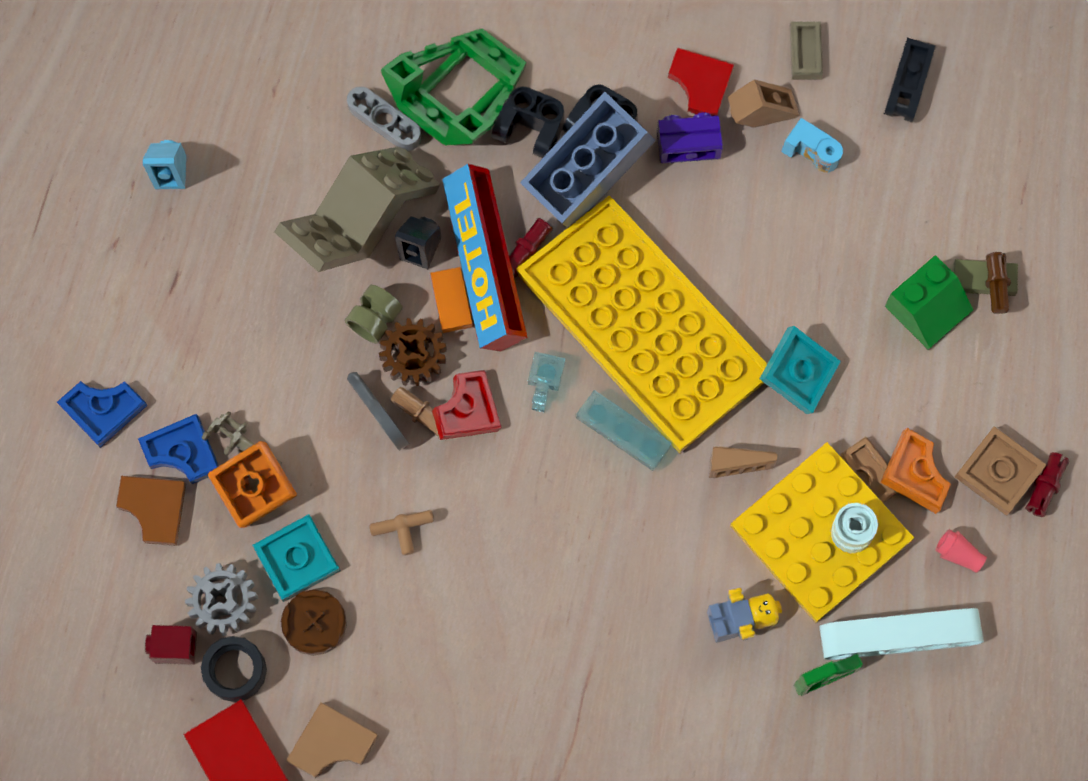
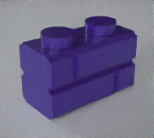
[657,112,723,163]

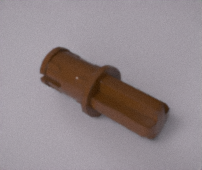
[985,252,1011,314]

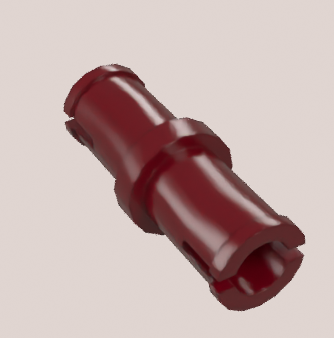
[509,218,553,278]
[1025,452,1070,517]

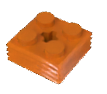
[208,441,297,528]

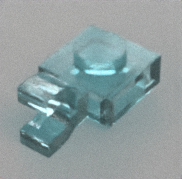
[528,352,566,413]

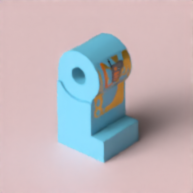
[781,118,843,172]

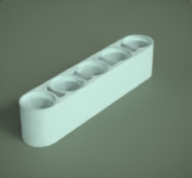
[819,608,984,660]

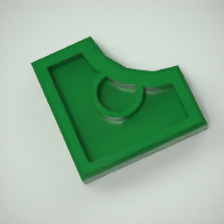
[794,654,863,696]

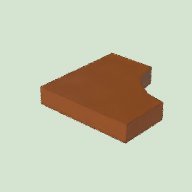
[116,476,186,546]

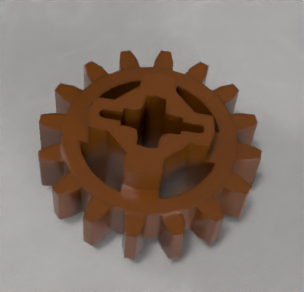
[379,318,447,386]

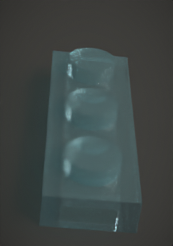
[576,390,672,471]

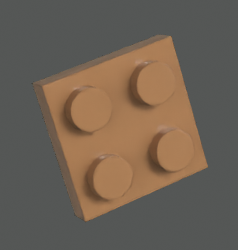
[955,426,1046,516]

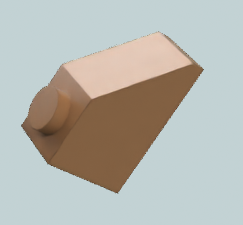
[728,79,799,128]

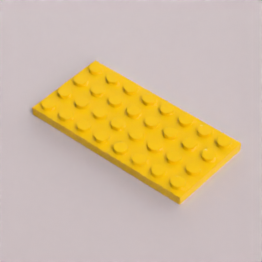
[516,195,767,454]

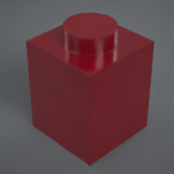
[145,625,197,665]

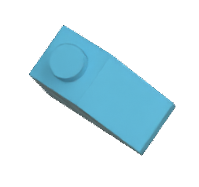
[143,140,187,189]

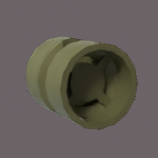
[345,284,403,344]

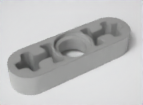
[347,87,421,151]

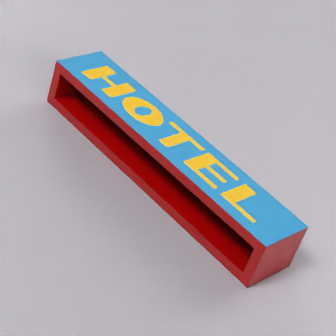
[442,164,528,352]

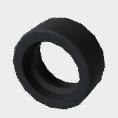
[201,636,267,702]

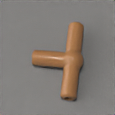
[369,510,434,555]

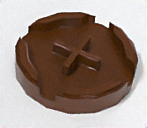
[281,589,347,656]

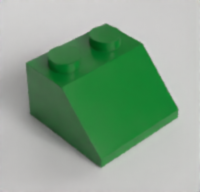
[885,255,973,350]

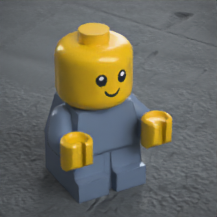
[707,587,782,643]

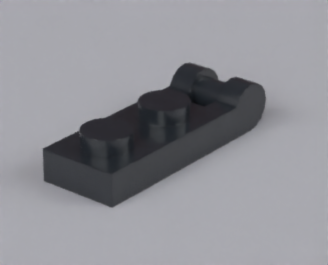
[884,37,936,123]

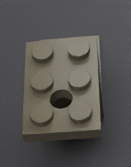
[274,147,441,272]

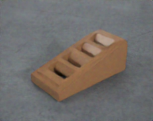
[709,446,777,478]

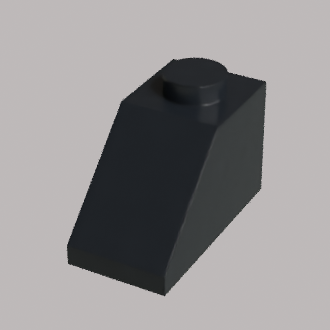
[395,216,441,269]

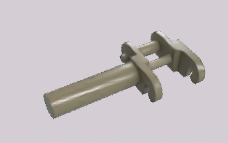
[202,411,282,466]

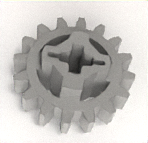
[185,563,258,636]

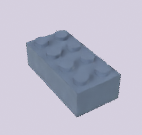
[520,92,656,227]

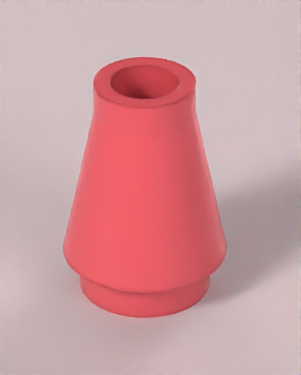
[935,529,987,573]

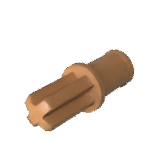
[391,387,439,437]

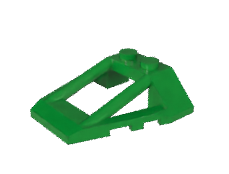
[381,28,527,145]

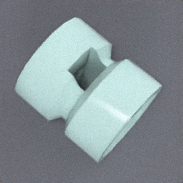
[831,503,878,553]

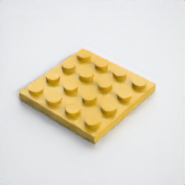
[730,442,914,623]

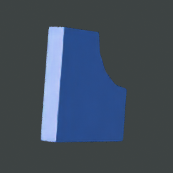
[57,381,148,448]
[138,414,219,484]

